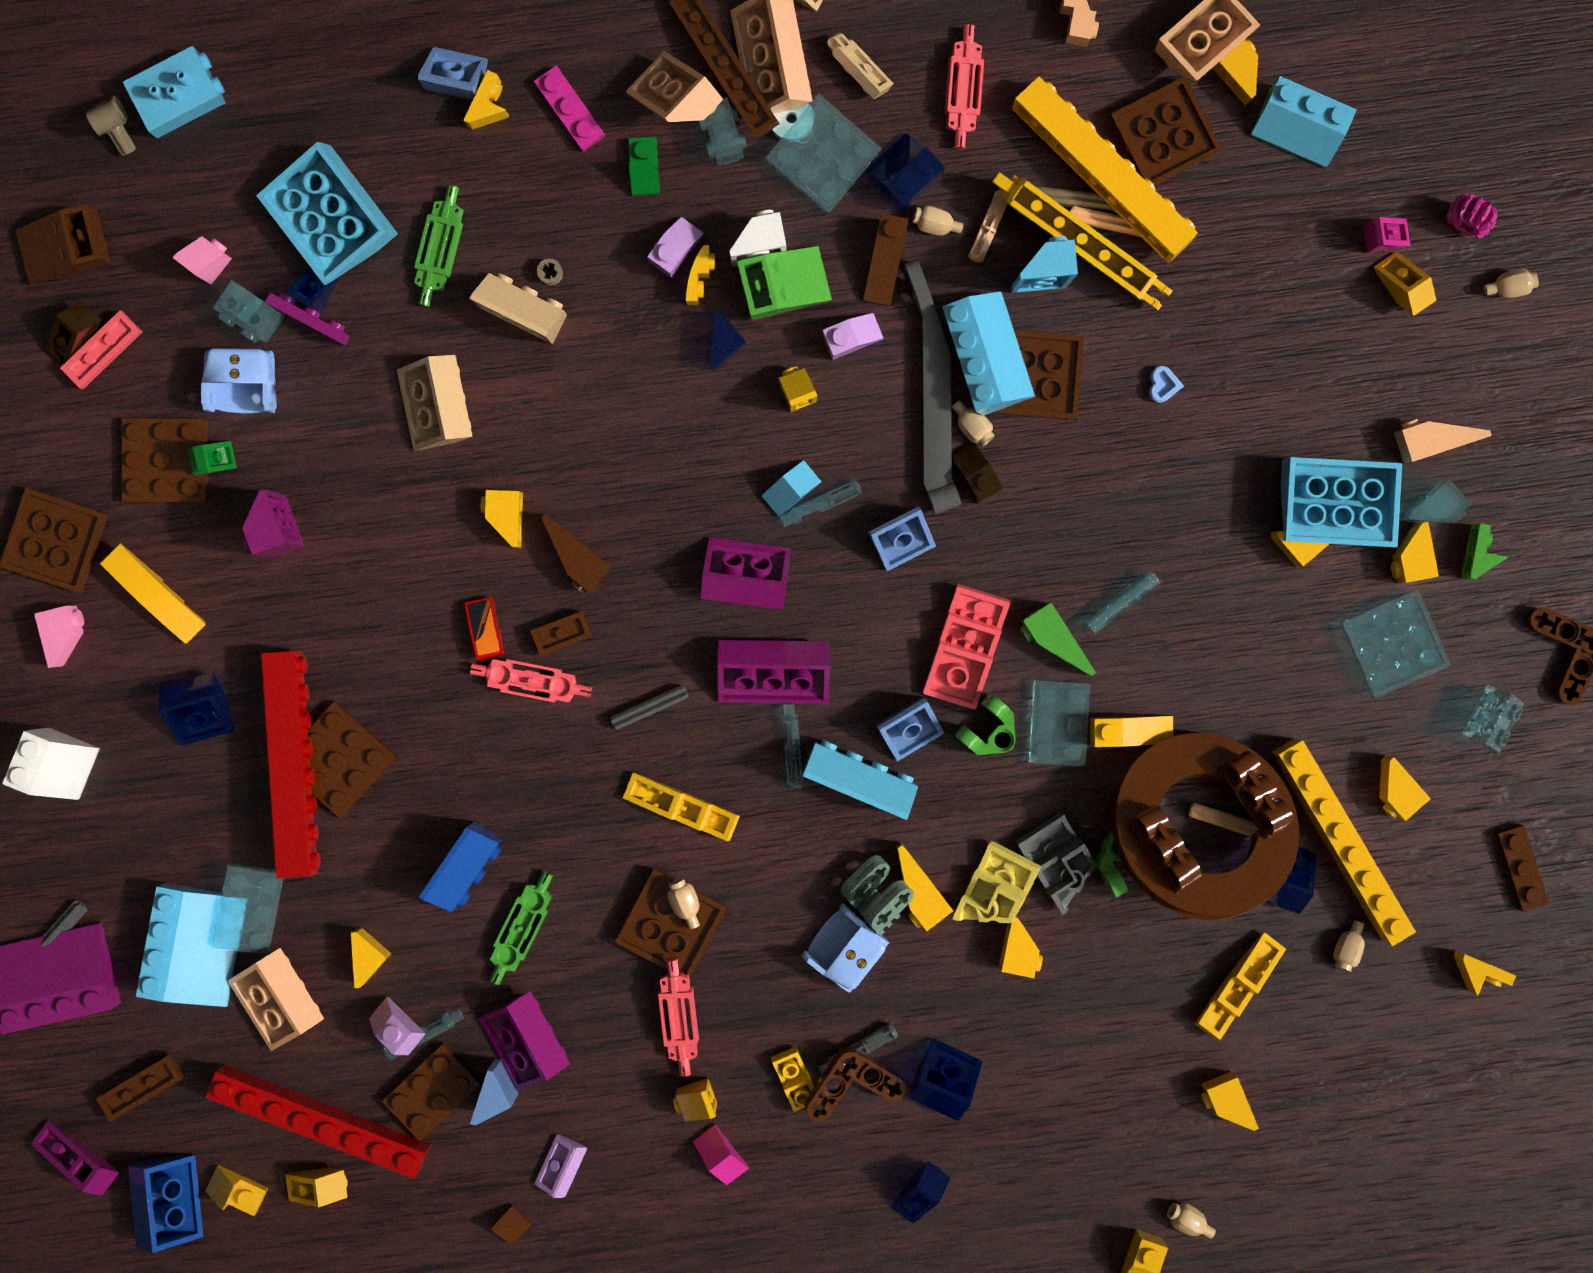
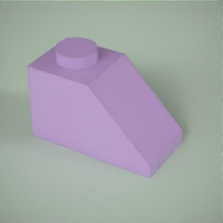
[647,217,704,279]
[822,313,884,360]
[369,997,426,1055]

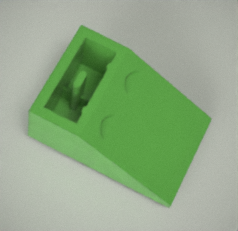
[737,246,832,321]

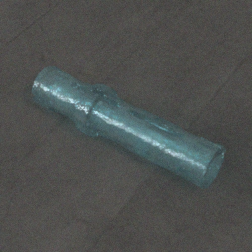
[1084,569,1161,634]

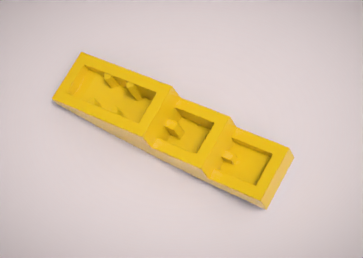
[100,543,206,644]
[623,773,740,841]
[1195,932,1286,1040]

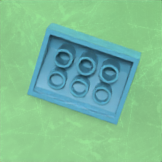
[256,142,398,285]
[1281,457,1402,548]
[136,882,248,1007]

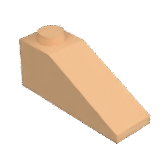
[1394,419,1492,464]

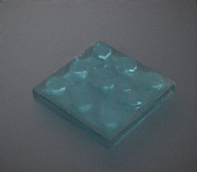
[765,94,882,214]
[1340,589,1452,699]

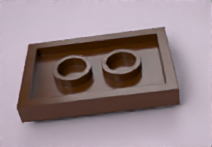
[382,1043,482,1141]

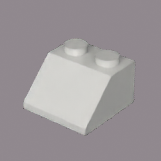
[730,210,786,267]

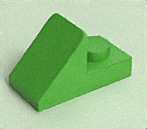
[1461,523,1507,580]

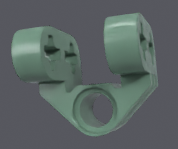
[841,855,914,935]

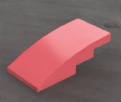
[923,583,1010,710]

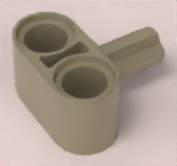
[86,95,136,156]

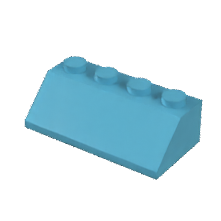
[942,291,1035,416]
[802,739,918,820]

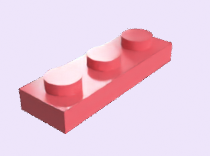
[60,310,143,389]

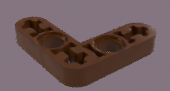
[1525,608,1593,705]
[804,1047,906,1122]

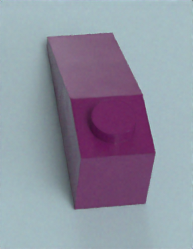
[31,1121,119,1196]

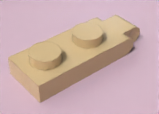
[827,33,894,99]

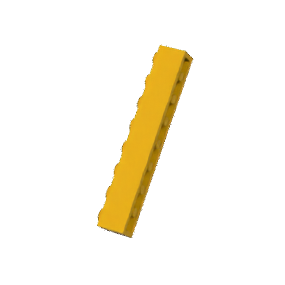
[1012,77,1198,264]
[1271,738,1416,946]

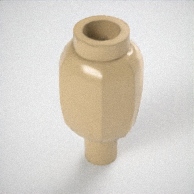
[912,205,964,235]
[1484,268,1539,298]
[952,400,995,447]
[667,878,700,929]
[1333,920,1365,972]
[1167,1203,1216,1239]

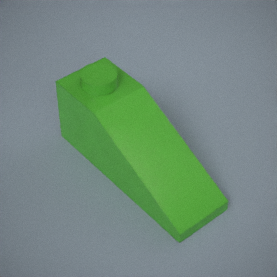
[1020,603,1096,676]

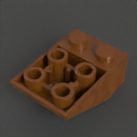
[15,204,111,285]

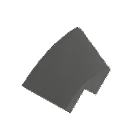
[1014,811,1097,915]

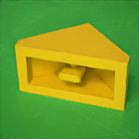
[1271,531,1329,567]
[351,928,391,988]

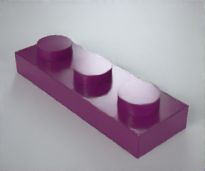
[265,293,350,346]

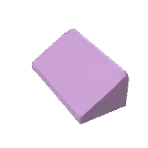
[534,1134,587,1198]

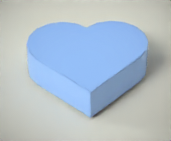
[1148,366,1184,403]

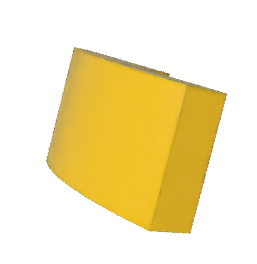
[686,245,715,305]
[771,1047,814,1112]

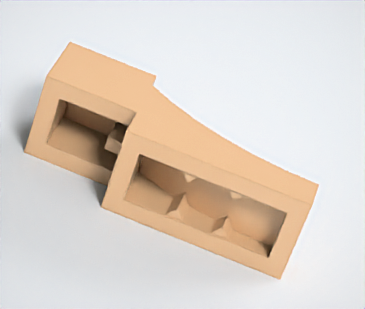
[1059,0,1099,47]

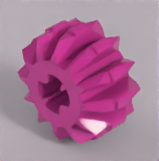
[1447,194,1498,238]

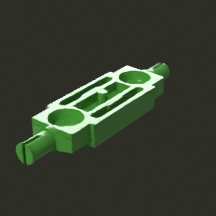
[414,185,464,307]
[489,871,553,985]

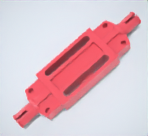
[944,24,984,149]
[470,659,592,702]
[658,957,699,1077]

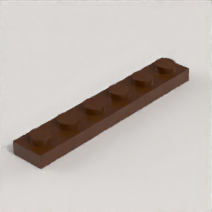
[669,0,780,140]

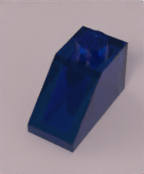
[891,1161,951,1223]

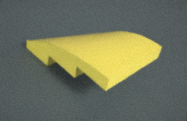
[953,841,1041,923]

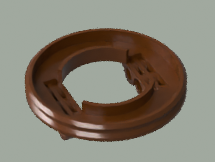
[1112,733,1299,920]

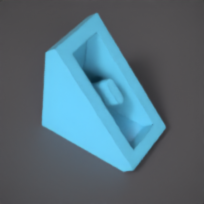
[762,461,822,517]

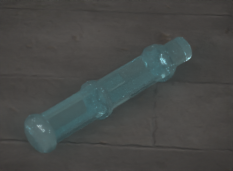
[780,480,862,527]
[782,704,804,790]
[384,1009,464,1060]

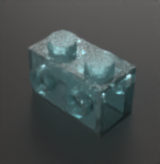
[699,97,747,167]
[213,280,285,343]
[1462,684,1524,753]

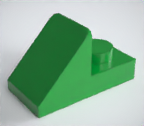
[629,137,660,196]
[188,441,237,476]

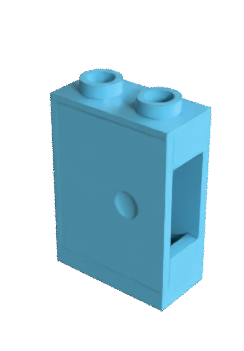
[123,46,226,138]

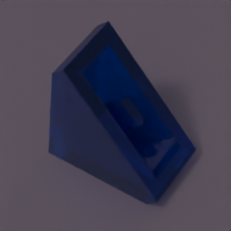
[287,267,340,314]
[710,311,746,370]

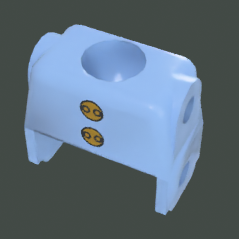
[201,348,277,414]
[802,903,890,993]

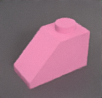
[173,236,232,285]
[34,606,84,668]

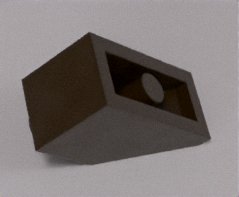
[44,301,101,366]
[952,443,1003,504]

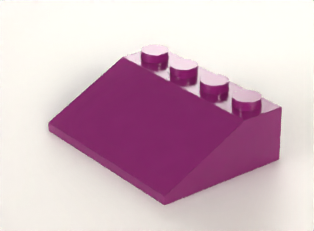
[0,922,121,1035]

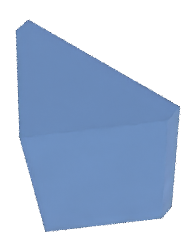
[418,47,488,100]
[867,506,936,571]
[875,696,944,762]
[470,1058,518,1125]

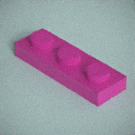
[534,65,605,152]

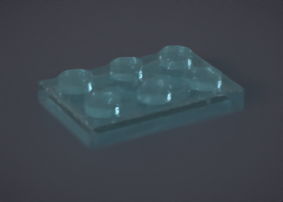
[1029,680,1091,767]
[212,864,283,955]

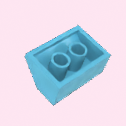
[1250,76,1357,168]
[1010,236,1078,293]

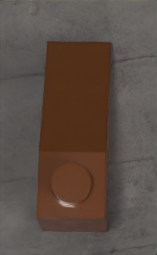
[863,213,909,307]
[542,514,612,593]

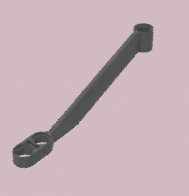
[903,259,961,515]

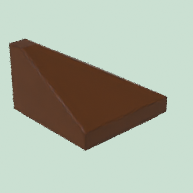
[490,1205,532,1244]

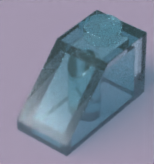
[1399,479,1472,524]

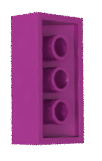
[718,640,830,704]

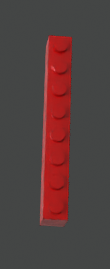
[261,651,321,879]
[206,1065,430,1179]

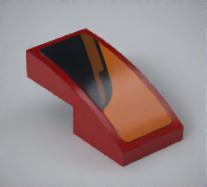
[465,597,505,661]

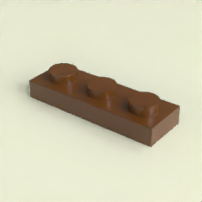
[1495,824,1550,912]
[96,1054,184,1122]

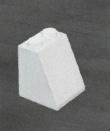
[2,727,100,800]

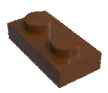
[530,611,593,657]

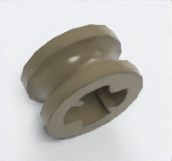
[537,258,563,286]

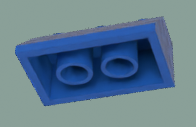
[419,822,502,912]
[128,1154,203,1253]

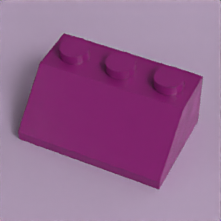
[242,489,305,558]
[700,537,791,610]
[478,991,570,1090]

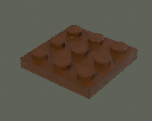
[1109,77,1223,186]
[993,330,1084,420]
[122,418,209,502]
[0,487,109,593]
[308,701,398,819]
[615,868,728,979]

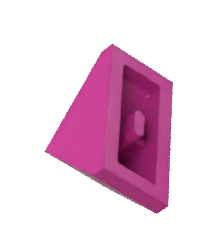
[1363,217,1411,253]
[693,1124,749,1185]

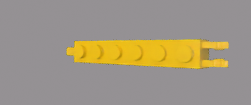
[992,172,1172,310]

